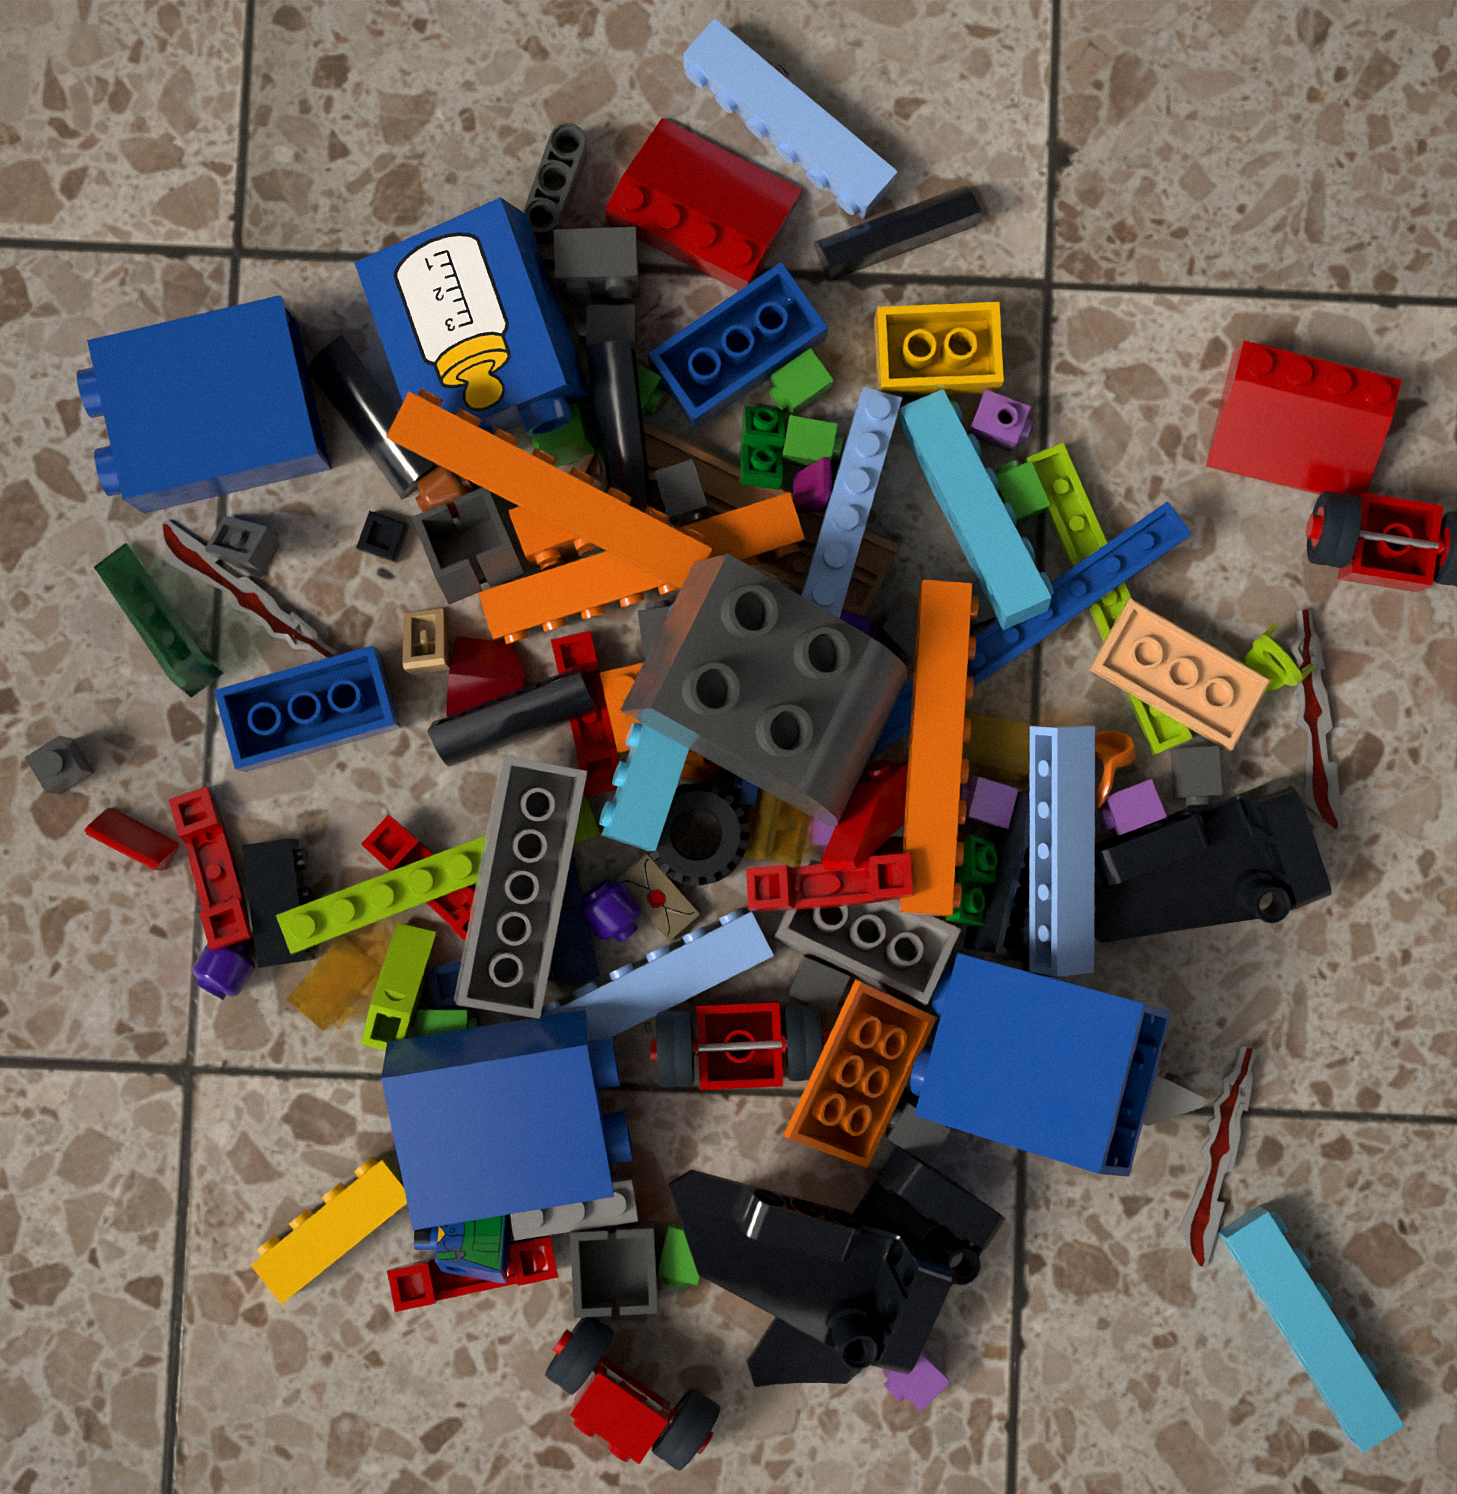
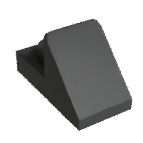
[205,516,279,578]

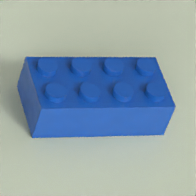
[648,262,828,430]
[214,645,402,772]

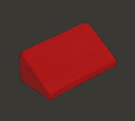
[84,808,179,871]

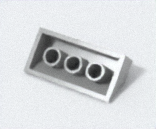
[772,858,961,1009]

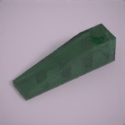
[94,543,224,698]

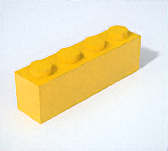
[251,1155,407,1305]

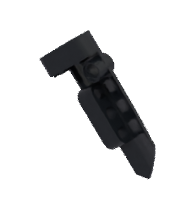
[1094,779,1332,943]
[746,1145,1006,1387]
[668,1169,952,1374]

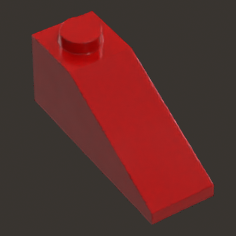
[821,760,908,869]

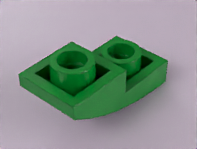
[740,405,785,490]
[946,835,998,927]

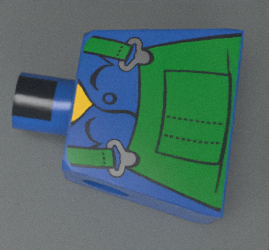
[414,1214,511,1283]

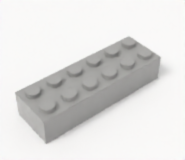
[454,755,587,1019]

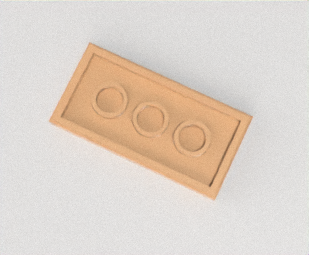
[1088,598,1271,751]

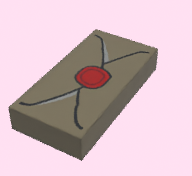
[616,853,700,941]

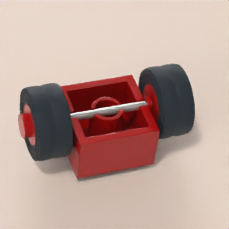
[1306,491,1457,592]
[650,1000,829,1090]
[545,1317,721,1471]

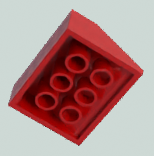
[605,118,803,291]
[1205,340,1402,496]

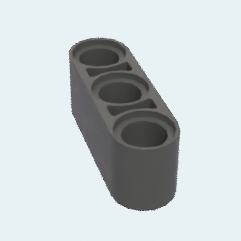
[523,123,587,245]

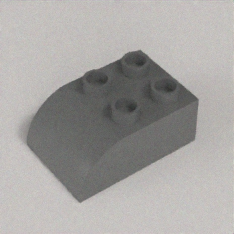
[620,553,909,826]

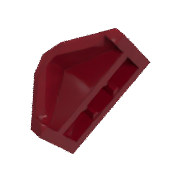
[446,636,525,716]

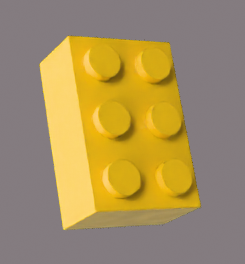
[874,302,1004,397]

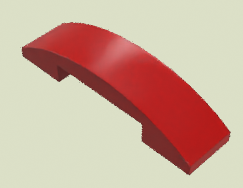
[551,631,620,797]
[169,786,251,951]
[361,814,475,941]
[746,853,914,911]
[387,1235,559,1312]

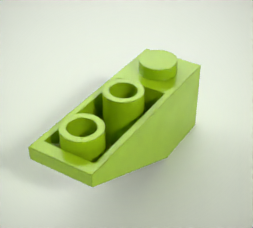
[360,922,437,1051]

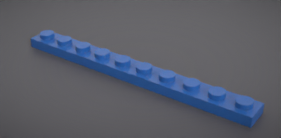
[868,501,1192,762]

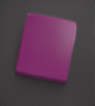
[793,457,832,513]

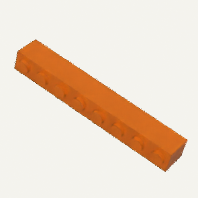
[386,388,713,589]
[478,492,806,645]
[898,580,979,917]

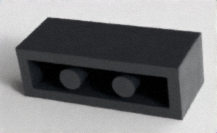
[242,838,319,968]

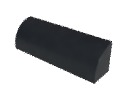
[814,185,981,281]
[309,335,437,500]
[586,339,652,507]
[427,665,601,767]
[963,792,1030,962]

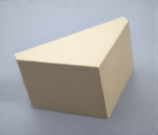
[403,608,451,675]

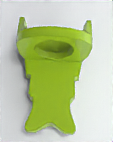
[1242,622,1316,697]

